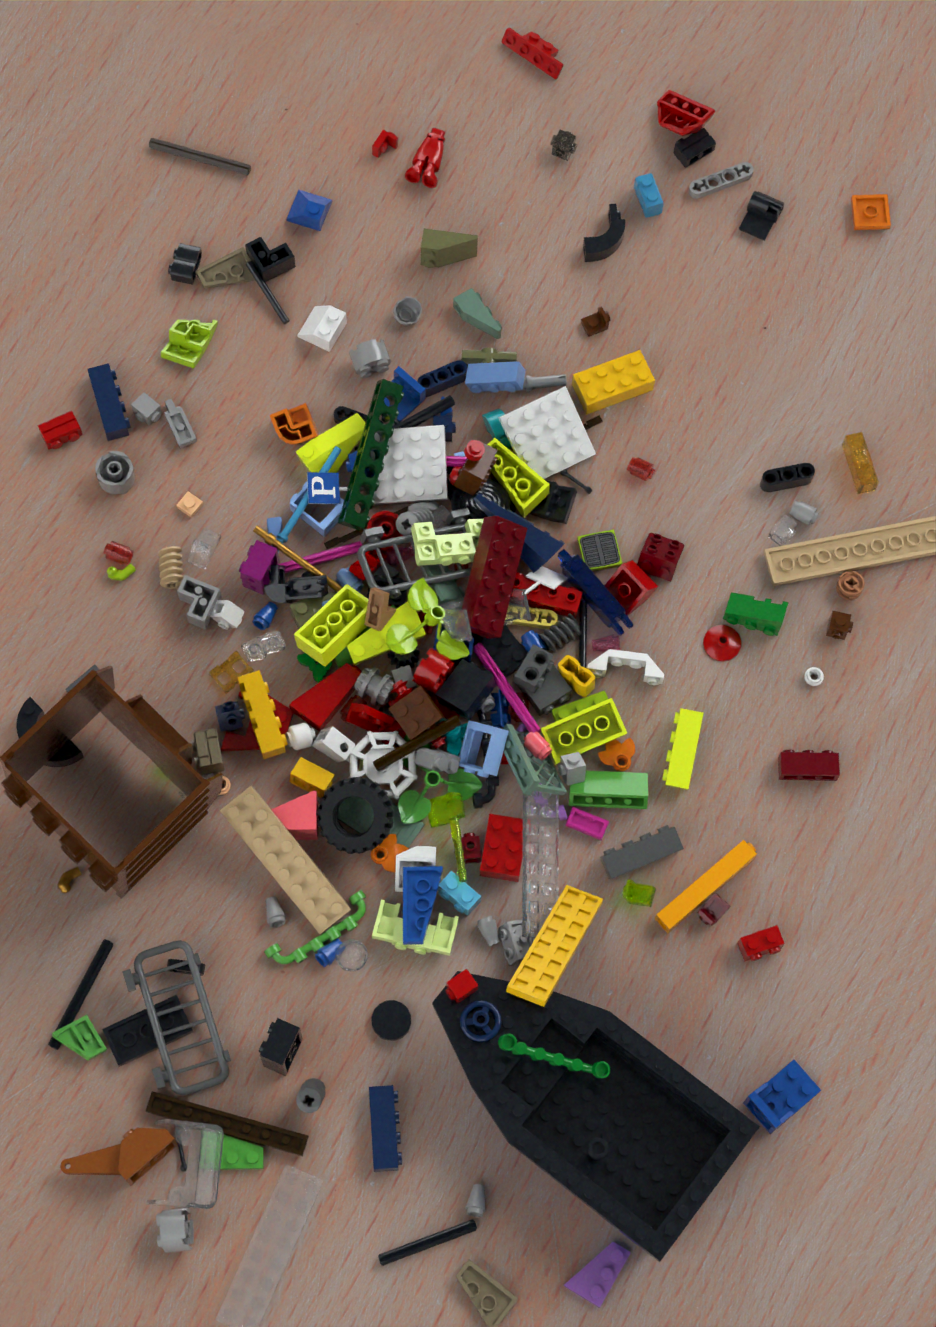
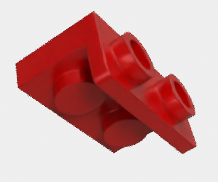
[346,703,394,732]

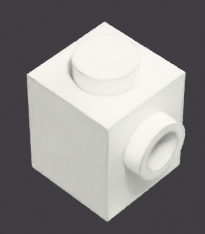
[210,600,245,630]

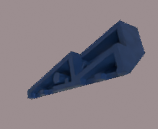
[473,492,565,573]

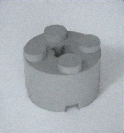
[349,339,391,379]
[95,451,135,494]
[156,1208,194,1253]

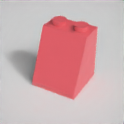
[271,791,318,840]

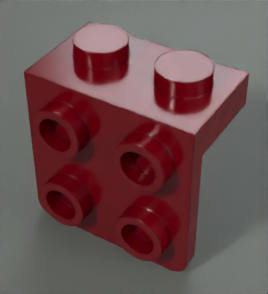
[637,533,684,582]

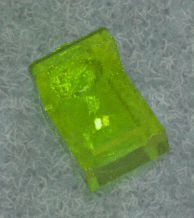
[623,879,656,907]

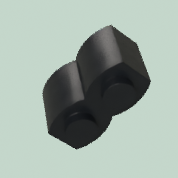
[168,243,202,285]

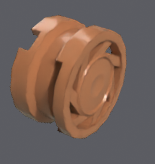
[836,571,865,600]

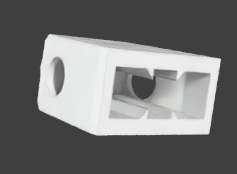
[312,726,358,763]

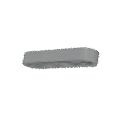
[689,162,754,199]

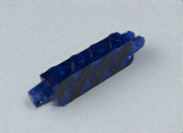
[558,549,633,636]

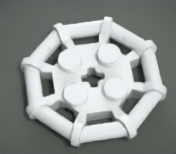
[348,731,418,799]

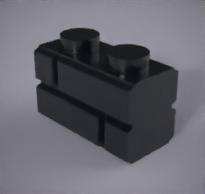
[673,128,716,168]

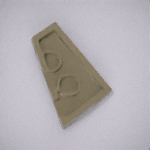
[195,247,256,289]
[456,1259,518,1327]

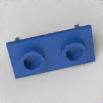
[491,689,511,728]

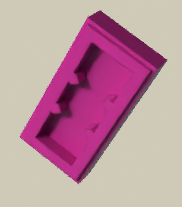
[565,807,609,841]

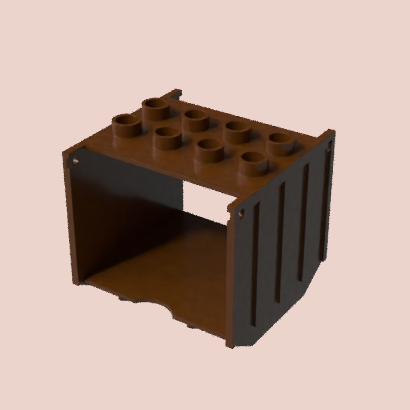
[0,665,223,899]

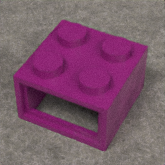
[239,540,279,595]

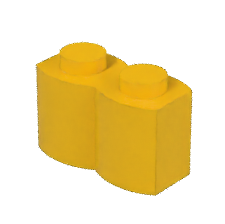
[557,655,595,697]

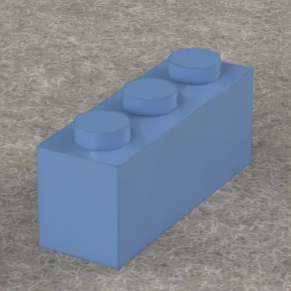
[465,361,526,393]

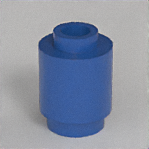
[521,630,547,652]

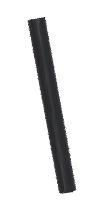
[245,261,290,324]
[579,600,587,668]

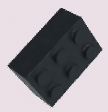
[259,1018,303,1076]

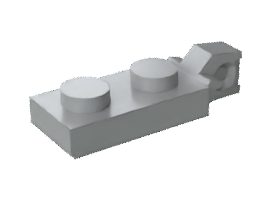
[164,399,197,449]

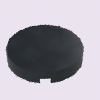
[371,1000,411,1041]

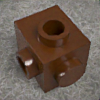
[826,611,853,640]

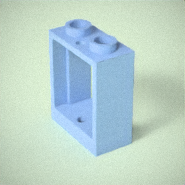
[290,482,344,537]
[459,720,509,778]

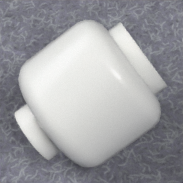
[286,723,316,750]

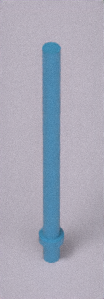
[273,446,341,551]

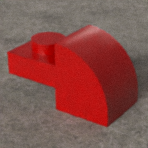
[349,550,387,581]

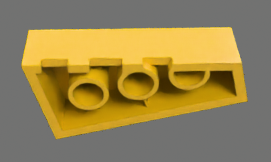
[237,670,288,759]

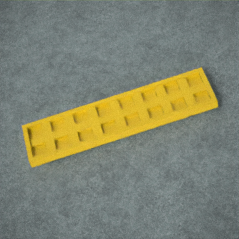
[506,885,603,1007]

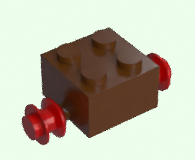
[449,440,497,496]
[389,680,447,750]

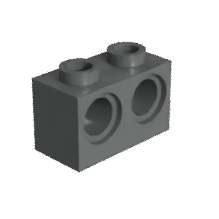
[514,644,555,693]

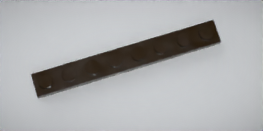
[146,1091,309,1157]

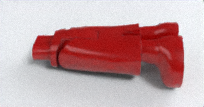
[405,128,445,188]

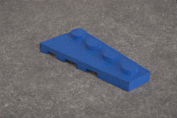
[403,866,443,945]

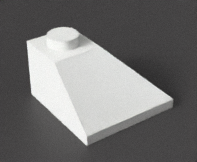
[395,846,436,892]

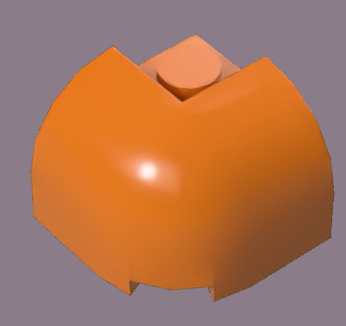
[269,403,319,445]

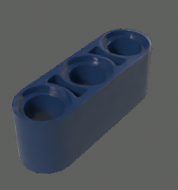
[417,360,467,397]

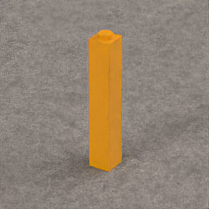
[655,840,757,934]

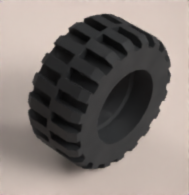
[316,777,394,854]

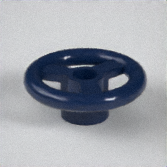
[460,1001,501,1042]

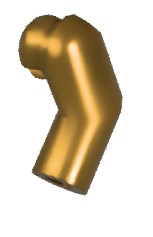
[58,866,82,893]

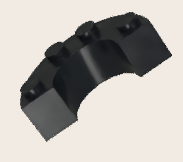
[16,697,84,767]

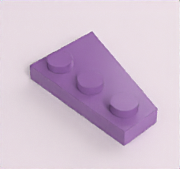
[564,1242,631,1308]

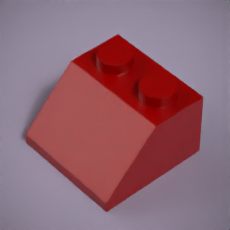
[602,560,658,616]

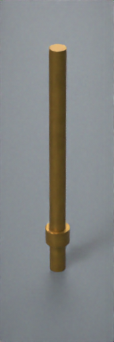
[253,525,343,593]

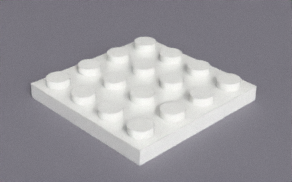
[498,386,596,479]
[371,425,448,505]

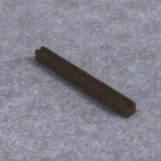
[373,715,461,771]

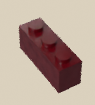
[778,750,840,781]

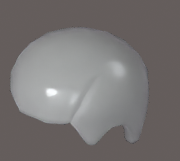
[393,296,422,326]

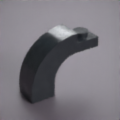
[583,204,625,262]

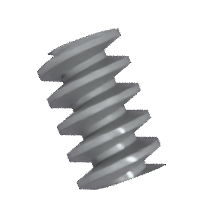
[396,507,434,536]

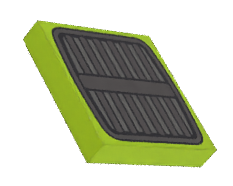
[577,529,623,572]

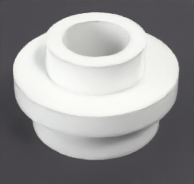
[804,667,824,686]

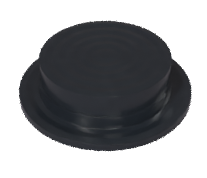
[451,478,515,520]

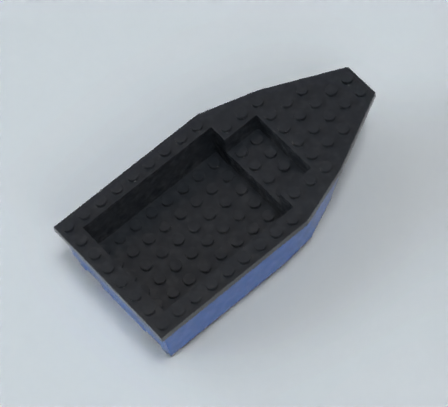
[432,971,760,1262]

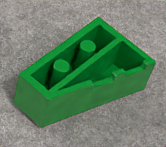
[723,592,789,636]

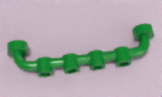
[498,1034,610,1078]

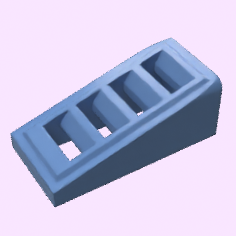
[266,517,282,554]

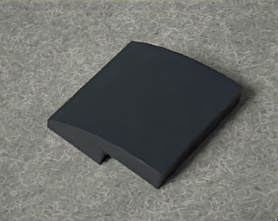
[529,480,577,524]

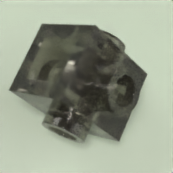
[550,130,577,161]

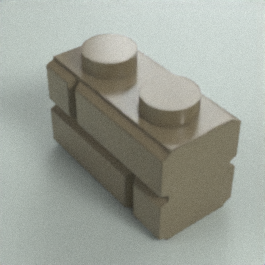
[191,728,224,775]

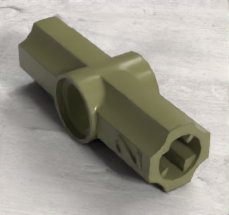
[461,347,517,367]

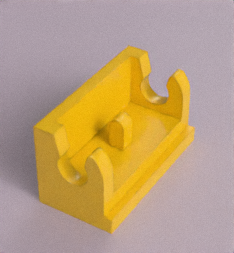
[289,757,335,798]

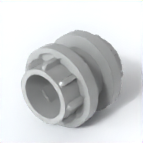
[354,667,395,706]

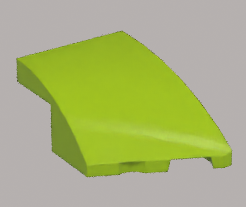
[161,319,218,369]

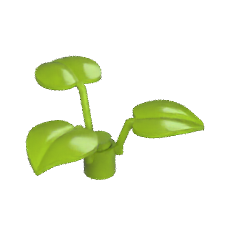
[386,578,470,660]

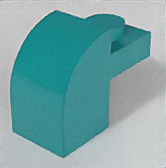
[482,408,512,449]

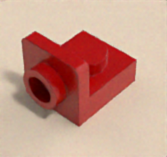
[372,130,398,158]

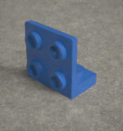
[384,366,426,422]

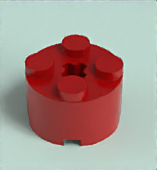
[366,510,403,552]
[412,648,455,693]

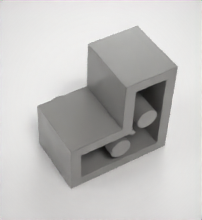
[177,575,222,630]

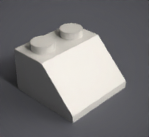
[297,305,347,352]

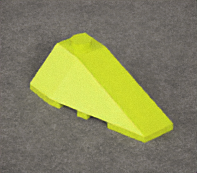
[296,413,365,473]

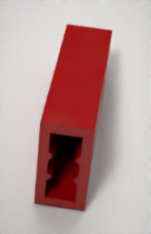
[289,663,362,732]

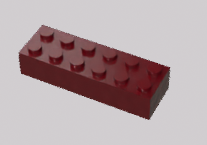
[457,516,527,638]

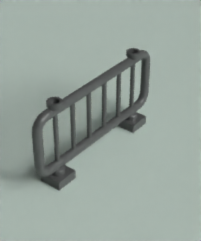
[357,508,472,599]
[122,940,231,1095]

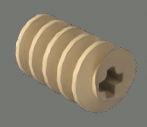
[158,546,184,589]

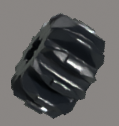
[388,645,420,669]

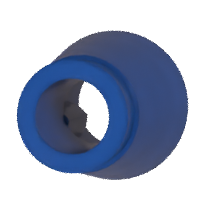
[252,602,278,630]
[315,939,345,967]

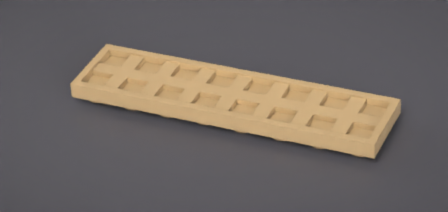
[220,785,351,934]

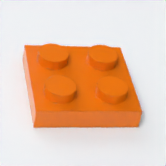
[851,194,891,230]

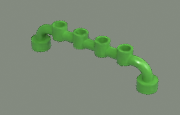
[264,890,366,964]

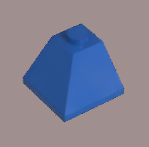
[286,190,332,231]

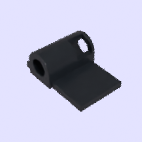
[739,191,784,241]

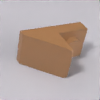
[365,587,396,631]

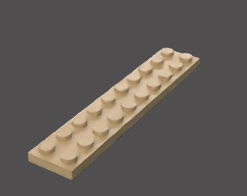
[764,516,936,586]

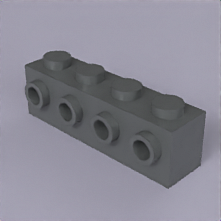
[600,825,684,879]

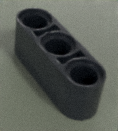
[760,463,815,492]

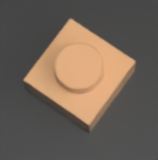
[176,492,203,518]

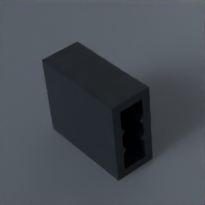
[435,659,496,720]

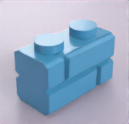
[634,173,664,218]

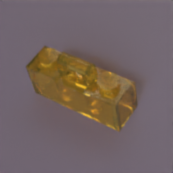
[842,432,879,494]

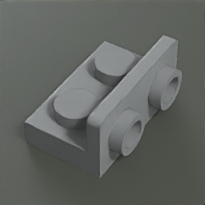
[498,918,534,965]

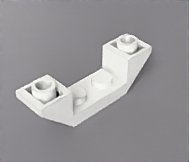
[587,649,664,685]

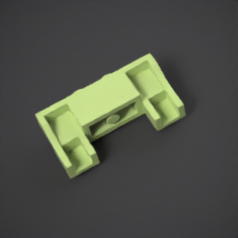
[411,518,484,566]
[372,899,459,956]

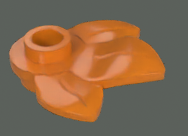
[598,738,635,772]
[370,834,409,873]

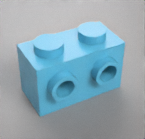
[438,871,481,916]

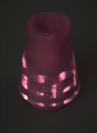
[385,546,415,566]
[592,634,620,652]

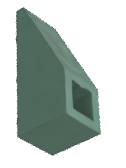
[453,288,502,339]

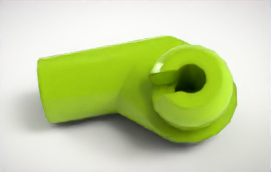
[107,563,136,581]

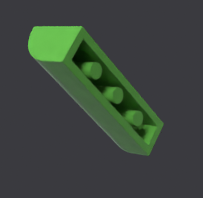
[569,771,648,809]

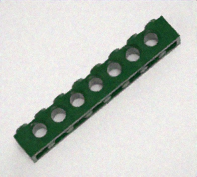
[338,379,404,530]

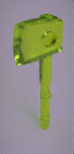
[428,792,467,882]

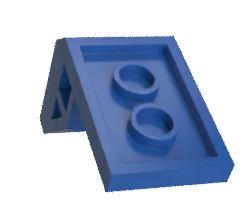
[743,1060,821,1134]

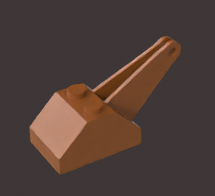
[60,1127,178,1186]

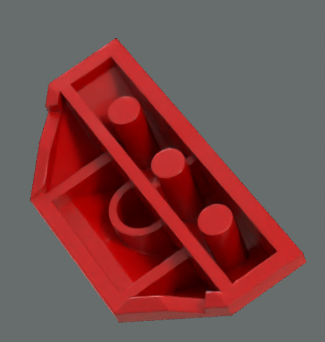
[657,90,715,136]

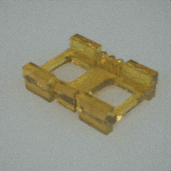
[209,650,254,694]

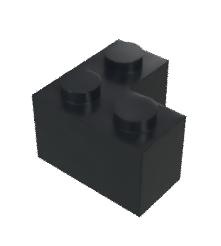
[245,237,296,282]

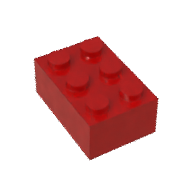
[480,814,528,882]

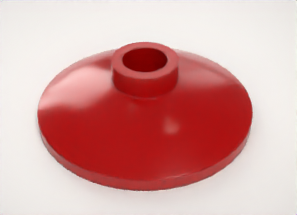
[703,625,741,661]

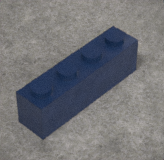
[87,363,131,441]
[369,1085,402,1172]

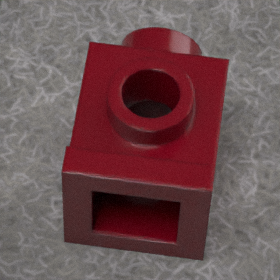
[459,833,482,864]

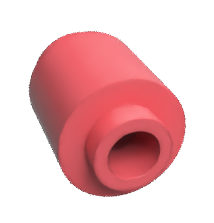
[524,732,552,761]

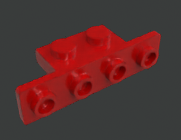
[501,28,564,79]

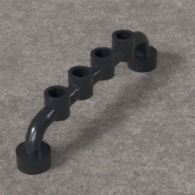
[472,710,499,809]

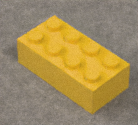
[572,350,655,415]

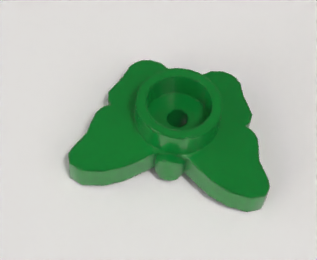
[297,653,332,683]

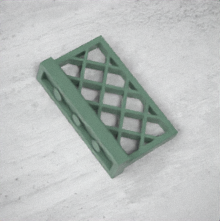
[503,724,567,796]

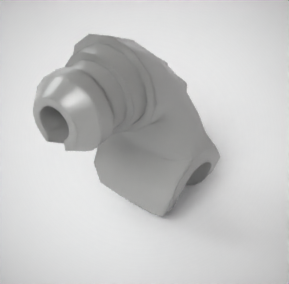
[407,501,440,517]

